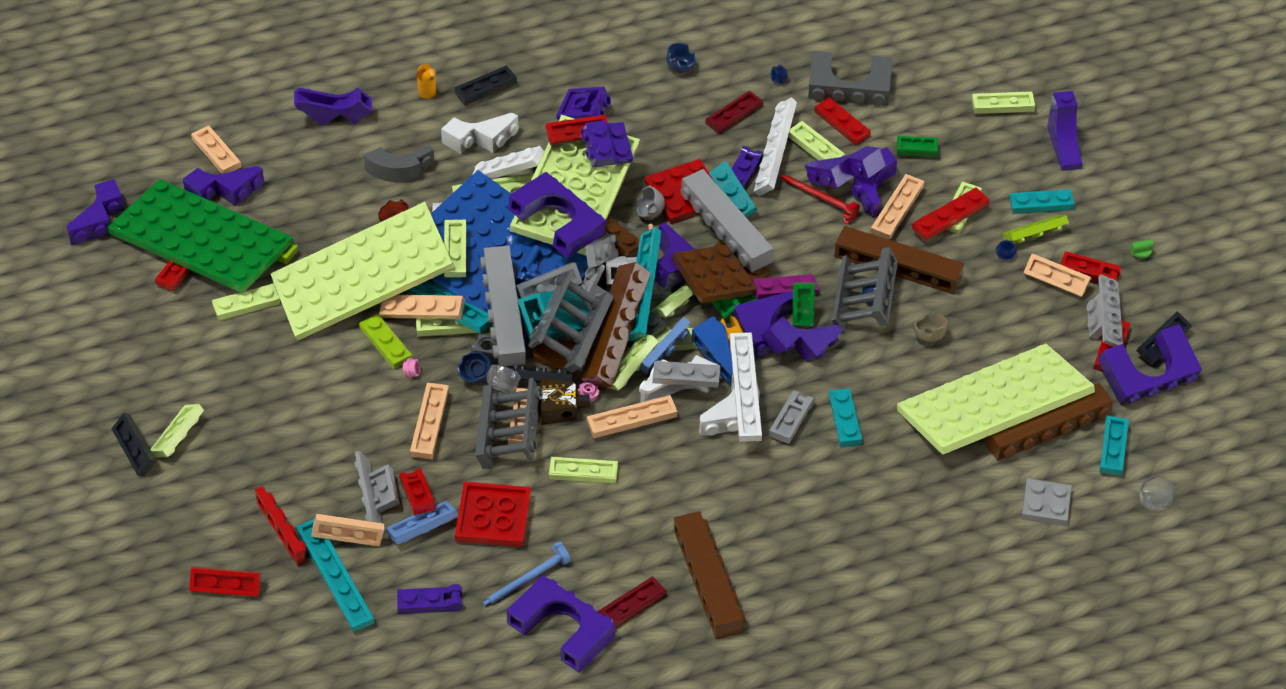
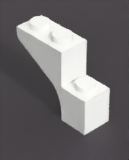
[441,113,519,154]
[639,355,717,402]
[699,375,760,436]

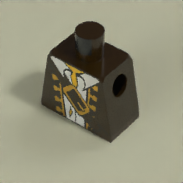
[541,378,590,425]

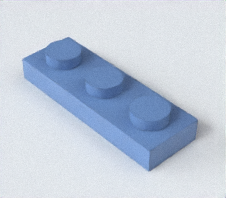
[640,317,690,375]
[386,501,458,545]

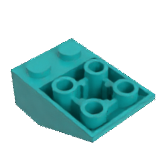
[518,289,589,345]

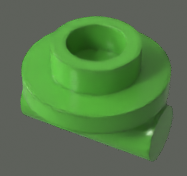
[1130,239,1154,259]

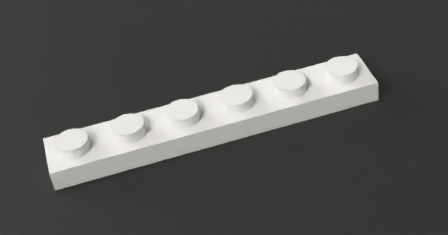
[754,97,797,196]
[729,333,762,442]

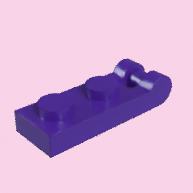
[731,146,764,189]
[397,584,463,614]

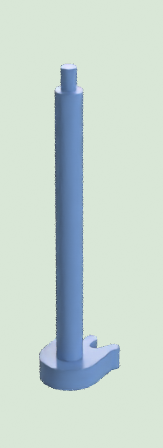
[483,541,571,606]

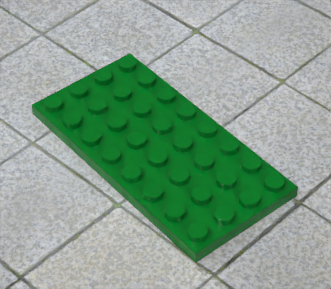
[107,179,294,293]

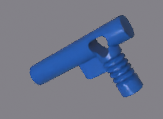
[515,245,542,283]

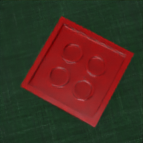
[644,159,715,224]
[455,481,531,547]

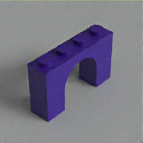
[508,172,606,258]
[1098,324,1202,404]
[507,575,615,673]

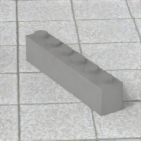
[681,169,773,273]
[480,246,525,367]

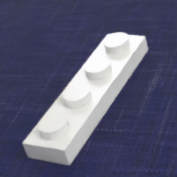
[472,146,545,179]

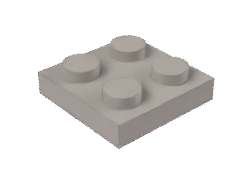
[1021,478,1072,526]

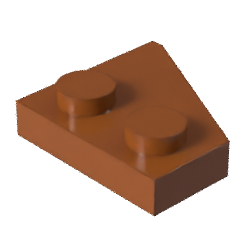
[534,340,577,378]

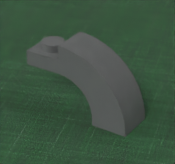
[364,145,435,182]

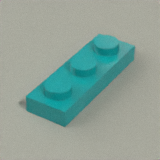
[709,161,758,218]
[1009,189,1075,214]
[828,388,862,447]
[1099,416,1129,476]

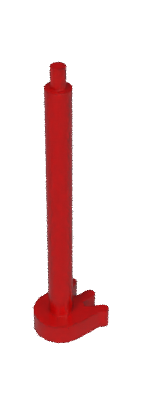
[780,174,860,224]

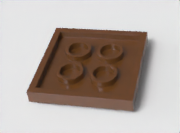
[671,245,757,303]

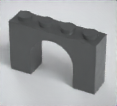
[808,51,892,106]

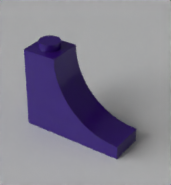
[1047,91,1082,171]
[654,223,695,289]
[734,291,793,357]

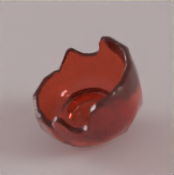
[378,199,409,222]

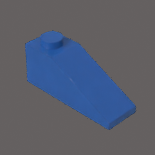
[691,316,733,386]

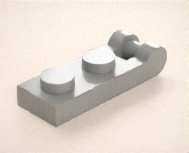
[585,234,619,267]
[769,390,815,444]

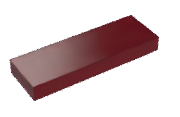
[705,90,763,134]
[598,576,667,629]

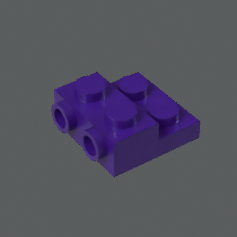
[556,87,611,121]
[581,120,633,167]

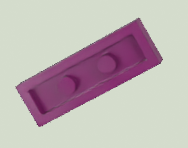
[752,274,819,300]

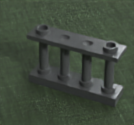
[831,247,898,334]
[529,269,614,373]
[475,378,543,469]

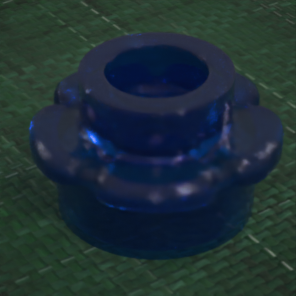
[771,65,787,84]
[996,240,1017,260]

